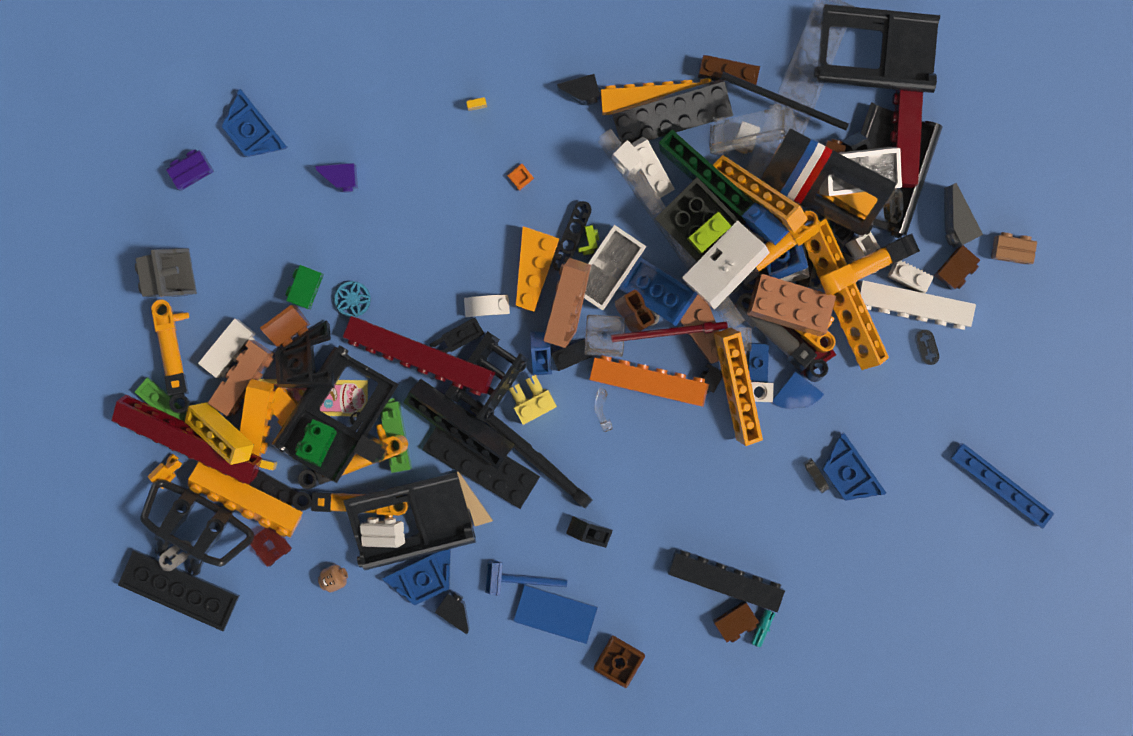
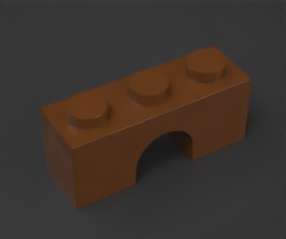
[698,55,760,85]

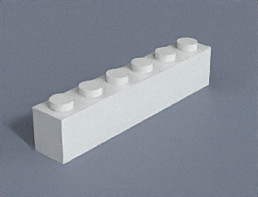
[858,280,976,330]

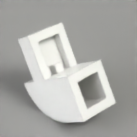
[464,295,510,317]

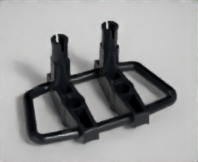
[140,480,254,576]

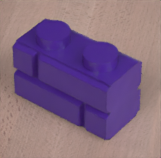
[166,149,214,191]

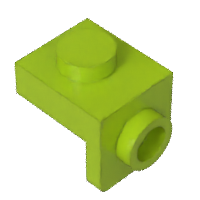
[578,225,599,256]

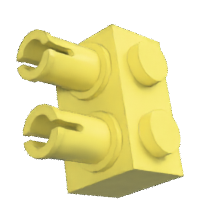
[508,375,557,425]

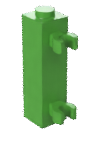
[381,398,412,473]

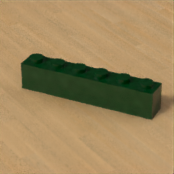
[659,130,755,225]

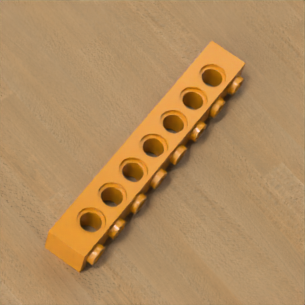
[804,219,889,370]

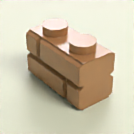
[991,232,1037,265]

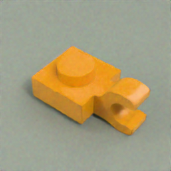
[148,454,182,489]

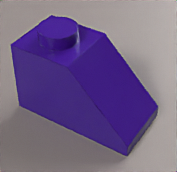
[315,163,358,193]

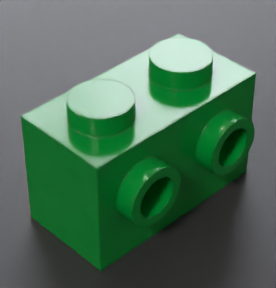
[285,265,324,310]
[295,419,337,467]

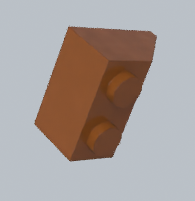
[260,305,311,347]

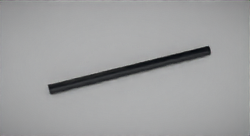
[720,71,849,131]

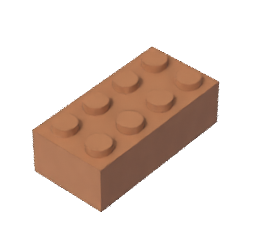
[747,274,836,337]

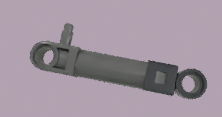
[734,293,828,382]

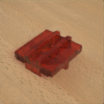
[250,527,292,567]

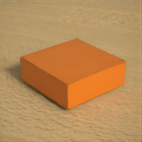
[507,164,534,191]

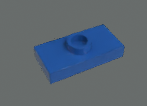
[748,344,769,383]

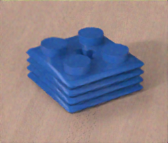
[763,241,808,279]

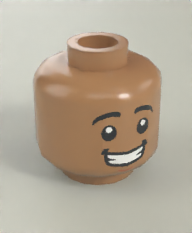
[318,564,348,592]

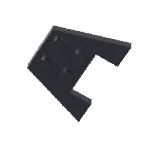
[275,320,335,388]

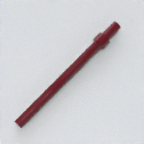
[611,321,728,342]

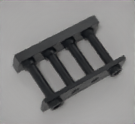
[444,331,529,423]

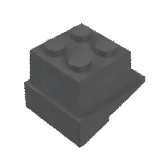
[135,248,197,297]

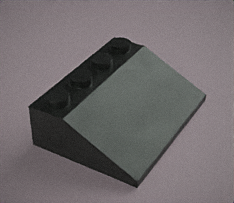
[655,177,745,262]

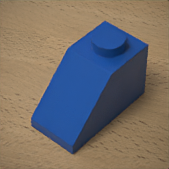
[742,202,789,245]
[530,331,552,375]

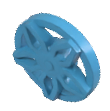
[335,281,371,317]

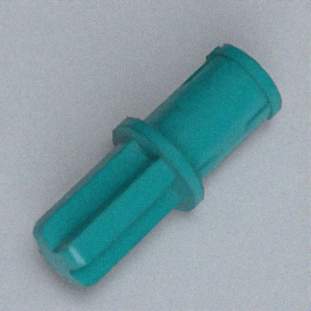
[751,609,776,647]

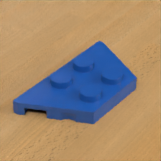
[222,89,288,157]
[822,433,886,501]
[382,549,451,606]

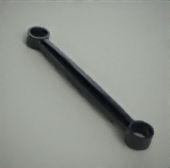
[470,400,593,509]

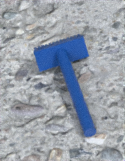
[485,560,567,596]

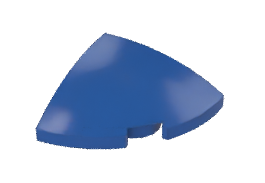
[771,371,824,409]

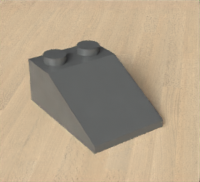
[944,183,983,248]

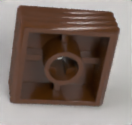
[594,635,645,688]

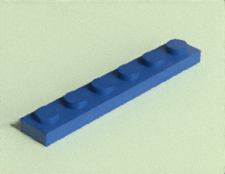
[951,443,1055,529]

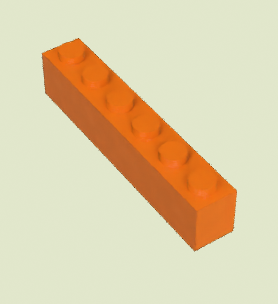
[589,355,709,407]

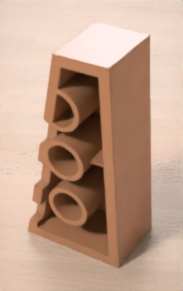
[544,258,591,348]
[679,289,719,364]
[208,340,275,416]

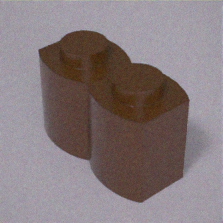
[615,289,655,332]

